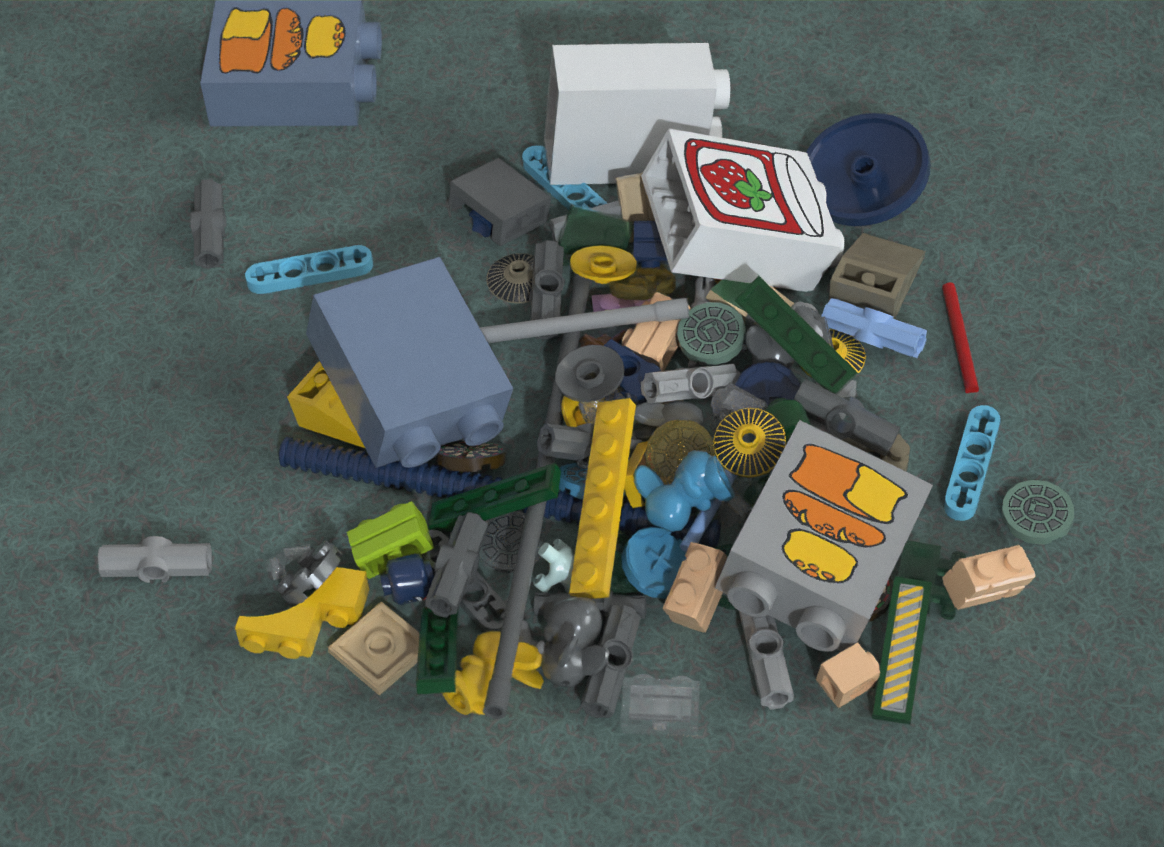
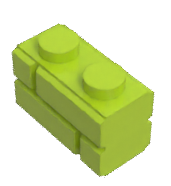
[347,501,434,579]

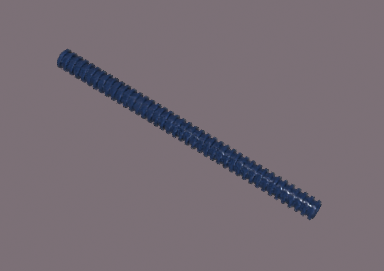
[279,436,721,548]

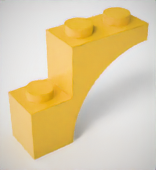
[235,567,369,659]

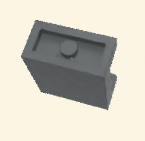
[449,158,551,246]

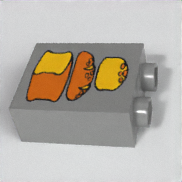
[715,420,933,652]

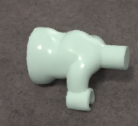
[533,539,575,593]

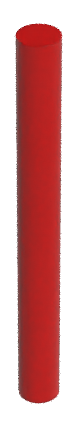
[942,282,979,393]

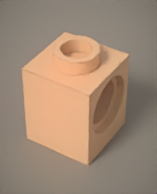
[816,643,880,708]

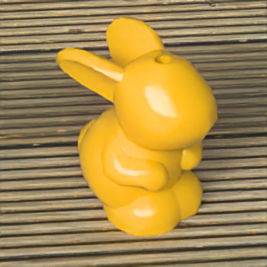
[442,631,544,715]

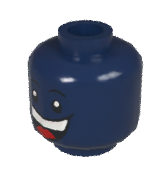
[380,554,434,605]

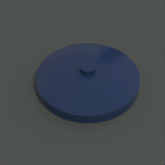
[806,113,931,226]

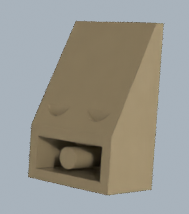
[829,233,925,319]

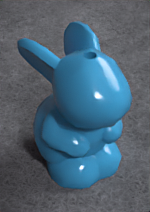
[634,451,735,531]

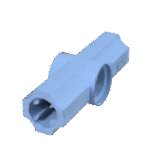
[822,298,927,358]

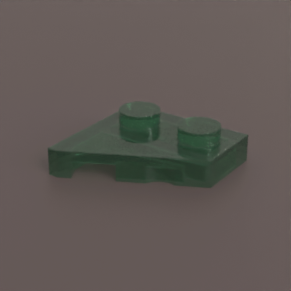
[558,204,634,266]

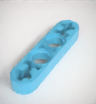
[522,145,607,213]
[245,245,373,294]
[944,405,1000,521]

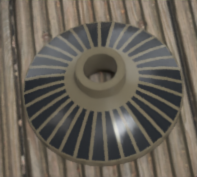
[487,253,548,303]

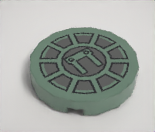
[677,302,746,365]
[1001,480,1074,545]

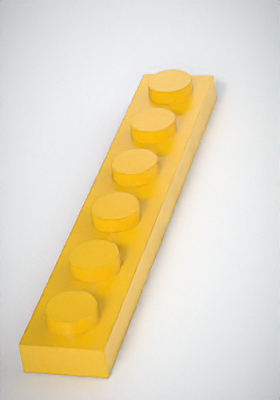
[569,398,636,599]

